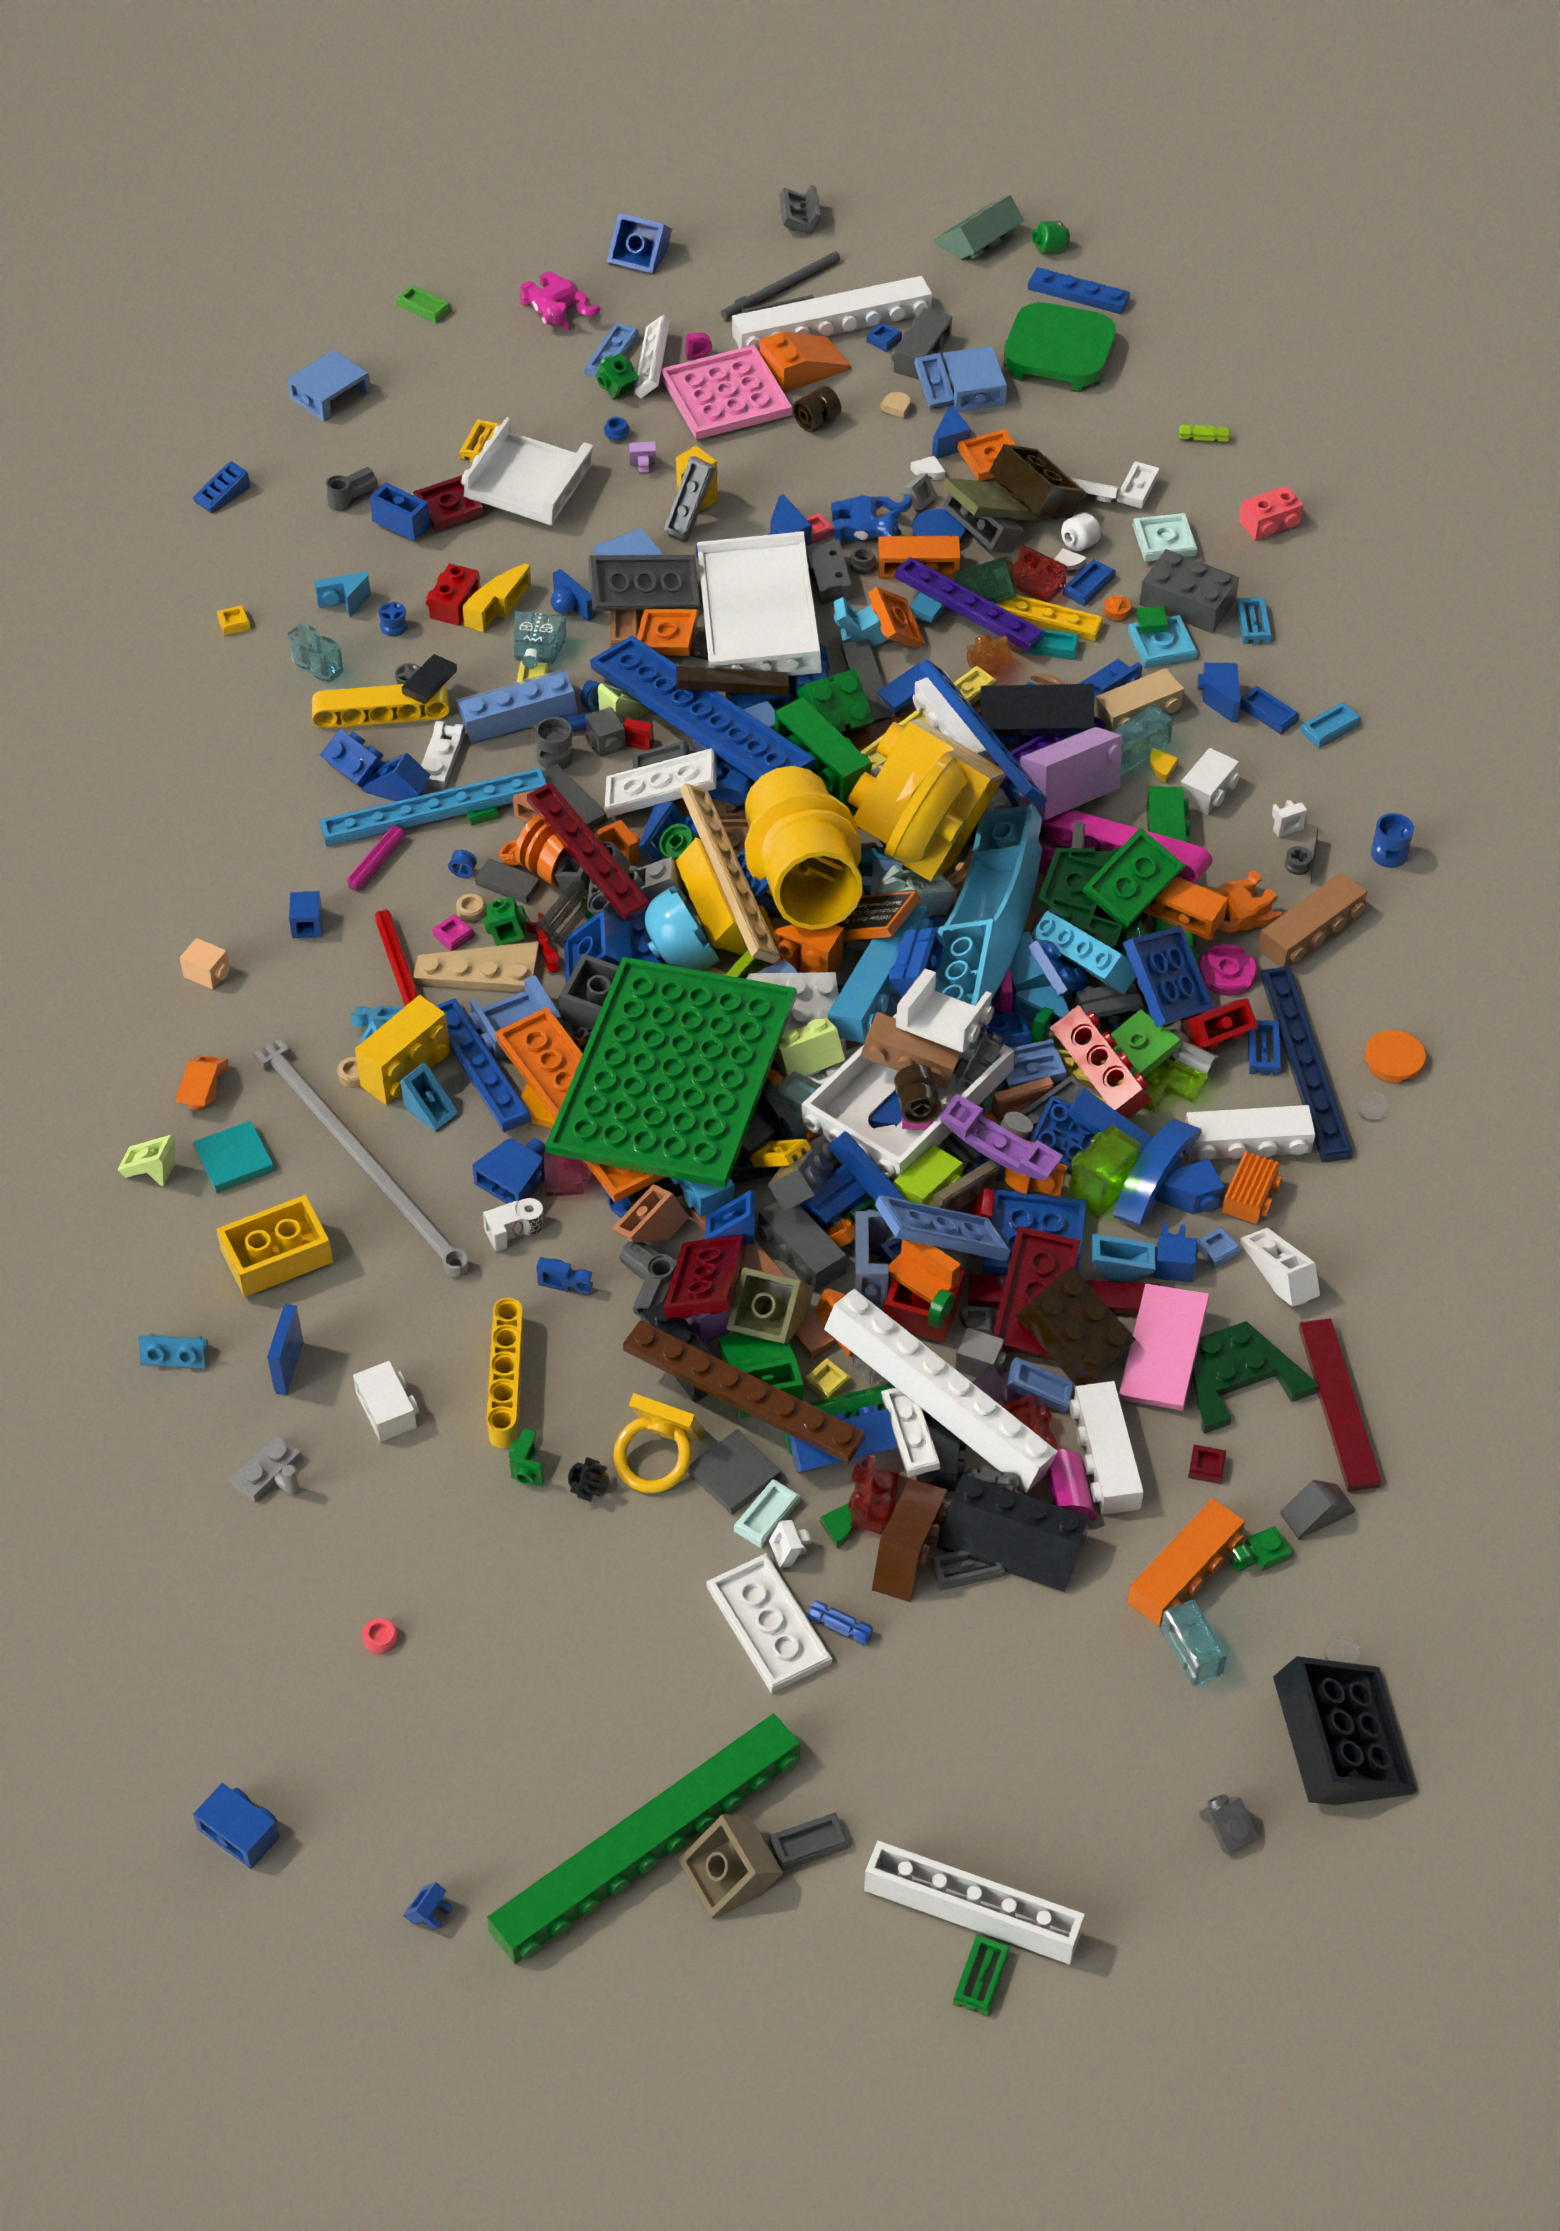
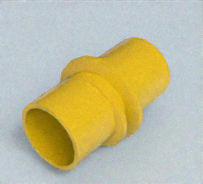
[744,766,862,930]

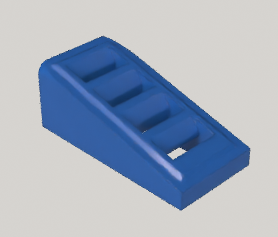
[193,461,250,513]
[638,802,685,864]

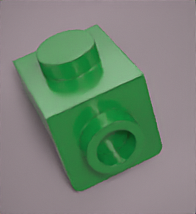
[509,1428,544,1486]

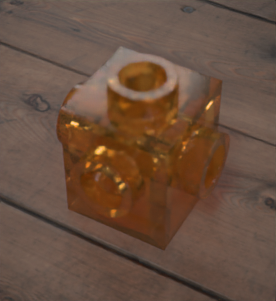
[966,634,1013,675]

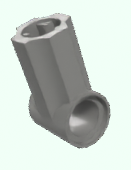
[1160,1029,1219,1080]

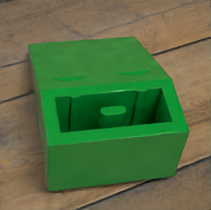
[717,1333,803,1419]

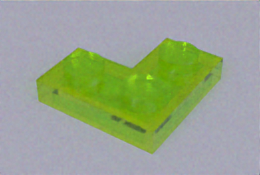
[1144,1058,1208,1113]

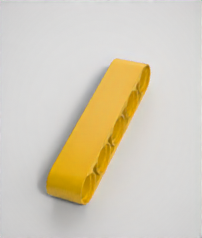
[312,684,449,728]
[487,1297,524,1449]

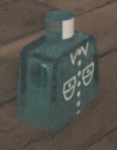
[514,611,567,669]

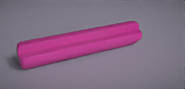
[347,825,405,891]

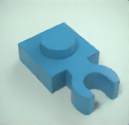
[351,1006,404,1027]

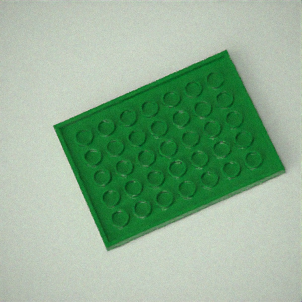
[545,957,797,1188]

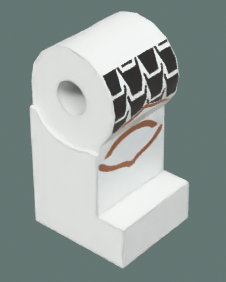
[483,1198,544,1252]

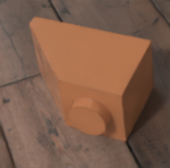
[612,1184,689,1242]

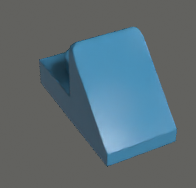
[314,571,371,617]

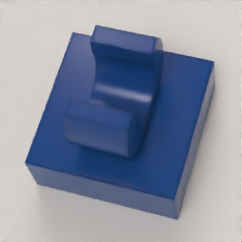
[403,1882,453,1929]

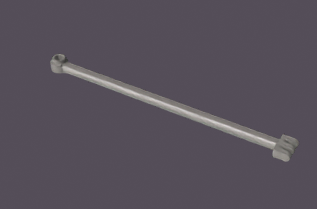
[253,1039,469,1277]

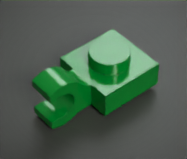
[1229,1526,1293,1572]

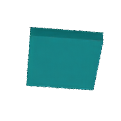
[193,1120,274,1193]

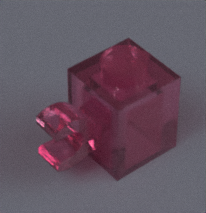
[544,1153,589,1196]

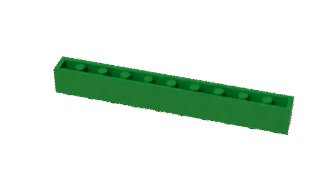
[487,1713,800,1964]

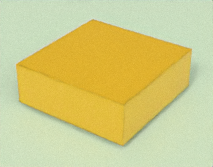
[217,605,251,636]

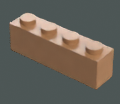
[1258,872,1367,967]

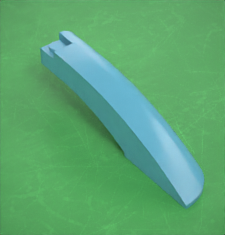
[935,804,1043,1006]

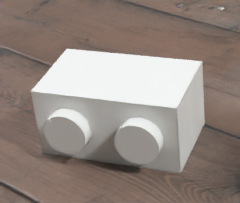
[1180,748,1240,815]
[353,1361,419,1442]

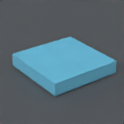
[1128,615,1198,668]

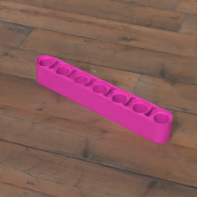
[1038,809,1213,884]

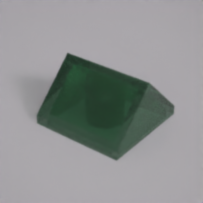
[953,556,1017,604]

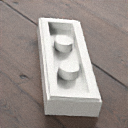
[881,1387,940,1477]

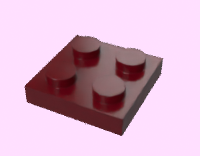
[413,475,484,531]

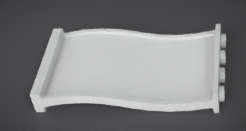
[697,531,822,676]

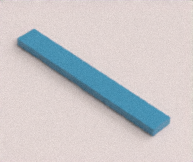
[319,767,547,847]

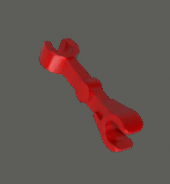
[525,913,560,973]

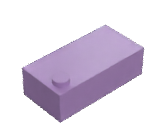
[1019,727,1122,820]

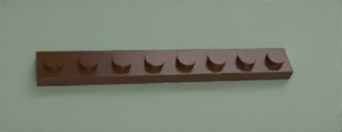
[623,1320,866,1464]

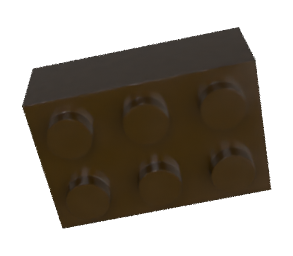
[989,444,1086,520]
[1015,1266,1136,1386]

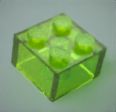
[1068,1125,1141,1219]

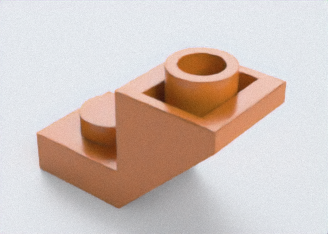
[176,1055,229,1110]

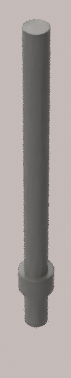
[721,251,840,320]

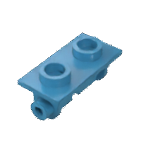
[138,1333,208,1368]

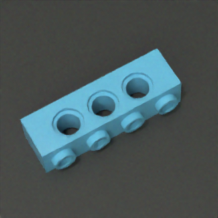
[1031,910,1136,995]

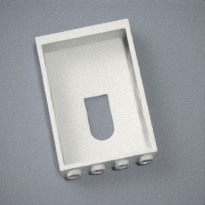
[801,1013,1014,1180]

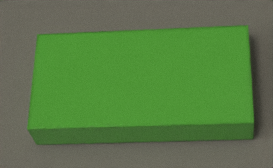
[396,285,452,323]

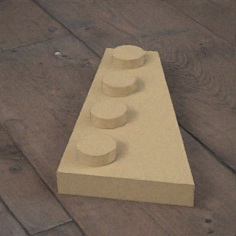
[413,941,539,993]

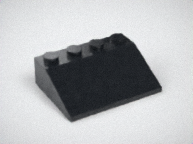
[1273,1656,1417,1805]

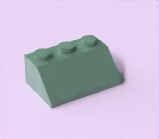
[934,194,1024,259]

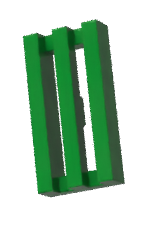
[953,1934,1011,2017]

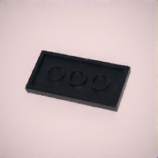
[981,684,1095,736]

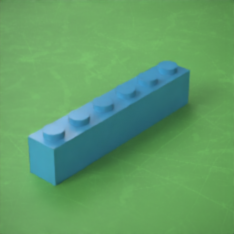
[828,905,933,1043]

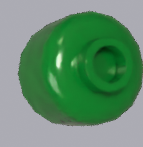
[1032,221,1070,254]

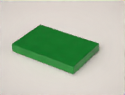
[1082,827,1185,930]

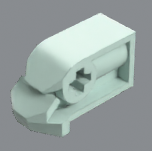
[876,865,958,916]

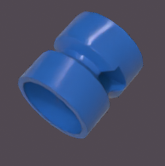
[1371,813,1414,868]

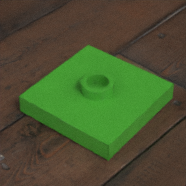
[1106,1009,1183,1078]

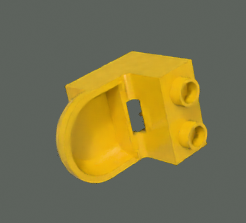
[848,719,1006,882]

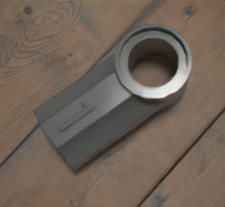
[326,467,378,511]

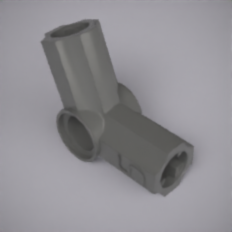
[619,1240,675,1318]

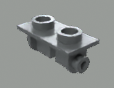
[953,1025,1003,1089]

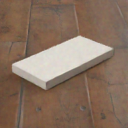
[604,748,717,817]
[706,1553,832,1694]

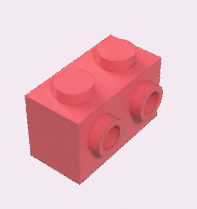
[1239,485,1304,540]

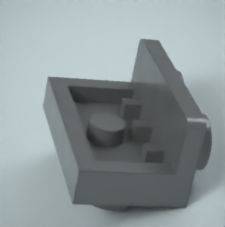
[779,185,821,234]

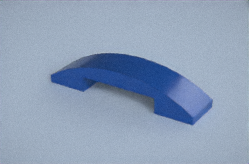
[1113,1119,1202,1227]

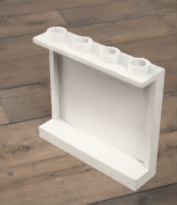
[461,417,593,526]

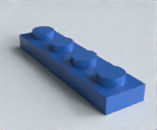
[1028,267,1130,314]

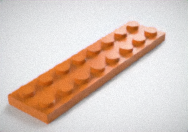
[494,1007,665,1203]

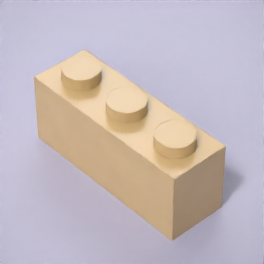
[1094,668,1184,734]

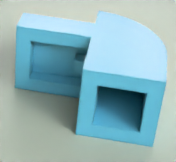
[833,597,888,647]

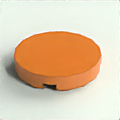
[1364,1030,1426,1083]

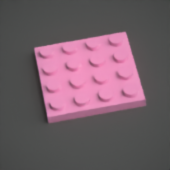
[660,345,792,440]

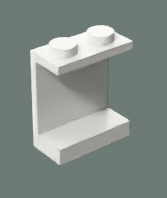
[896,968,994,1053]

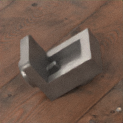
[1199,1794,1258,1853]

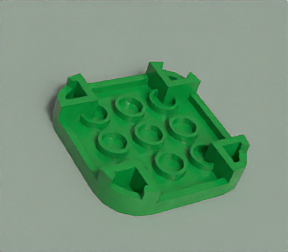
[1003,302,1116,392]

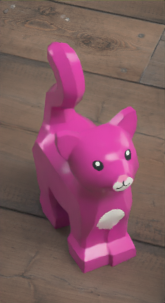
[519,271,601,330]

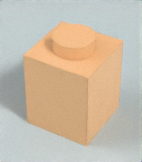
[179,938,230,990]

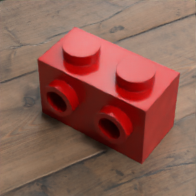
[426,563,480,626]
[1181,998,1258,1051]

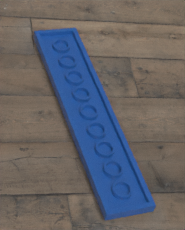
[590,635,816,781]

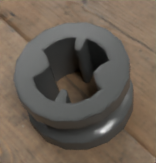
[1285,846,1312,875]

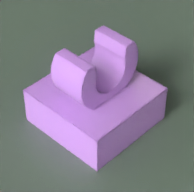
[629,441,656,474]

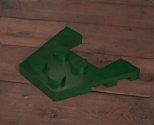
[1038,848,1123,950]
[1192,1321,1319,1434]

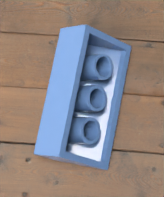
[456,669,578,744]

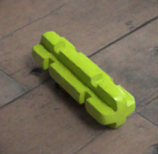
[1179,424,1230,443]

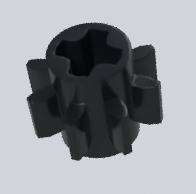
[568,1457,609,1502]

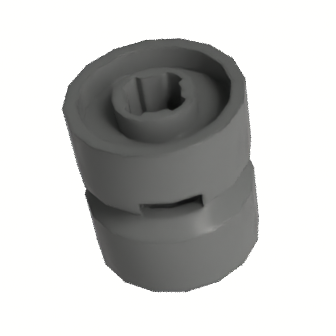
[535,717,573,769]

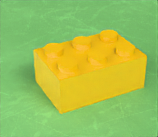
[355,995,450,1105]
[216,1194,333,1297]

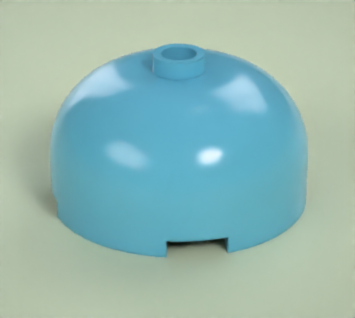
[645,885,721,971]

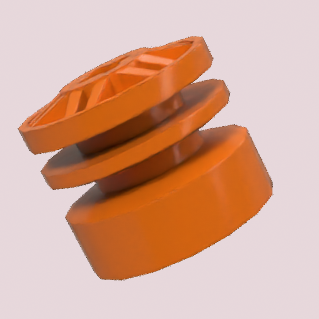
[514,814,571,888]

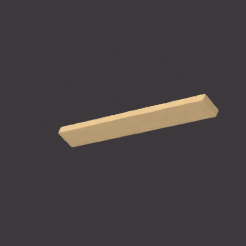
[680,783,780,964]

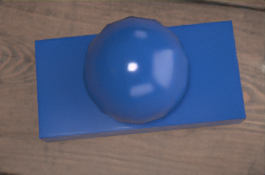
[550,569,595,621]

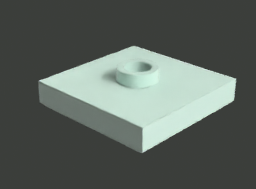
[1132,513,1197,562]

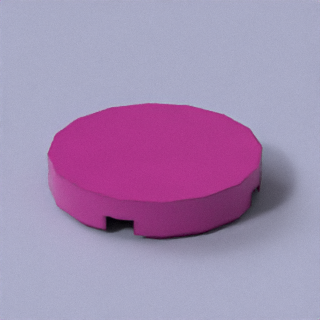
[1198,944,1257,996]

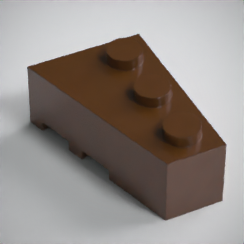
[872,1478,949,1602]

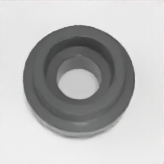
[849,547,876,572]

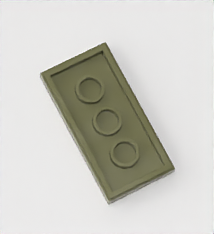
[941,478,1044,521]

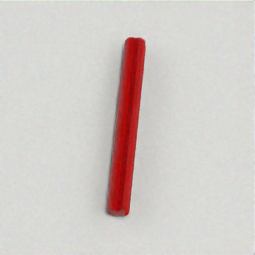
[375,909,419,1006]

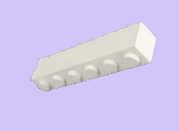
[864,1840,1085,1964]

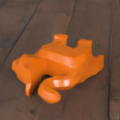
[1201,870,1282,941]

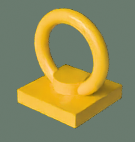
[613,1393,705,1493]

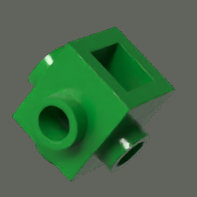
[596,353,639,400]
[483,896,528,946]

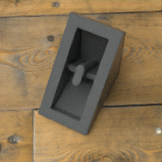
[1280,1480,1355,1540]

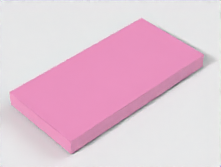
[1119,1284,1209,1411]

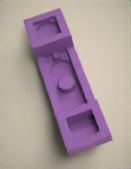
[939,1093,1063,1181]

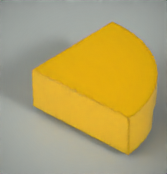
[1149,748,1178,783]

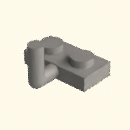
[230,1434,302,1502]

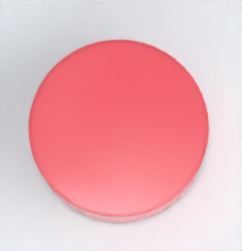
[362,1618,398,1654]

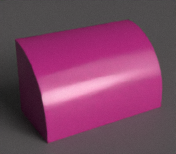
[1046,1449,1096,1520]

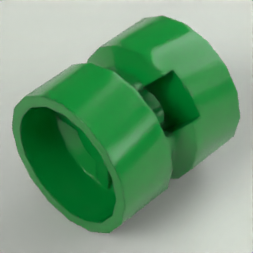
[659,824,700,861]

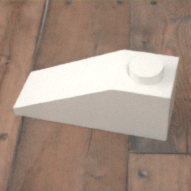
[1240,1228,1320,1307]

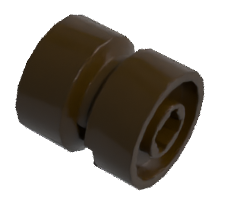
[793,385,841,432]
[894,1064,941,1124]

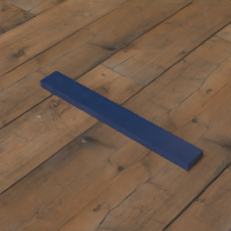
[1260,966,1353,1163]

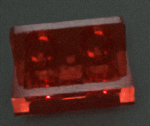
[1003,545,1067,603]

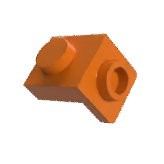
[596,820,640,865]

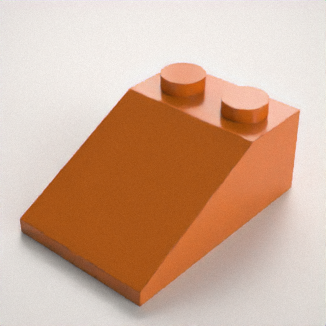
[760,332,851,393]

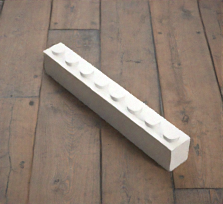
[732,276,932,351]
[824,1289,1058,1493]

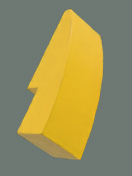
[463,563,531,633]

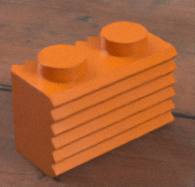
[1222,1151,1283,1225]

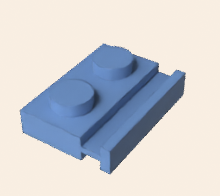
[1003,1039,1067,1089]

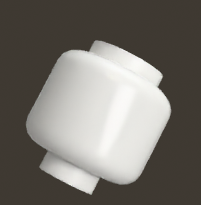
[1061,513,1101,551]

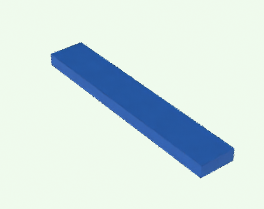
[436,998,531,1133]

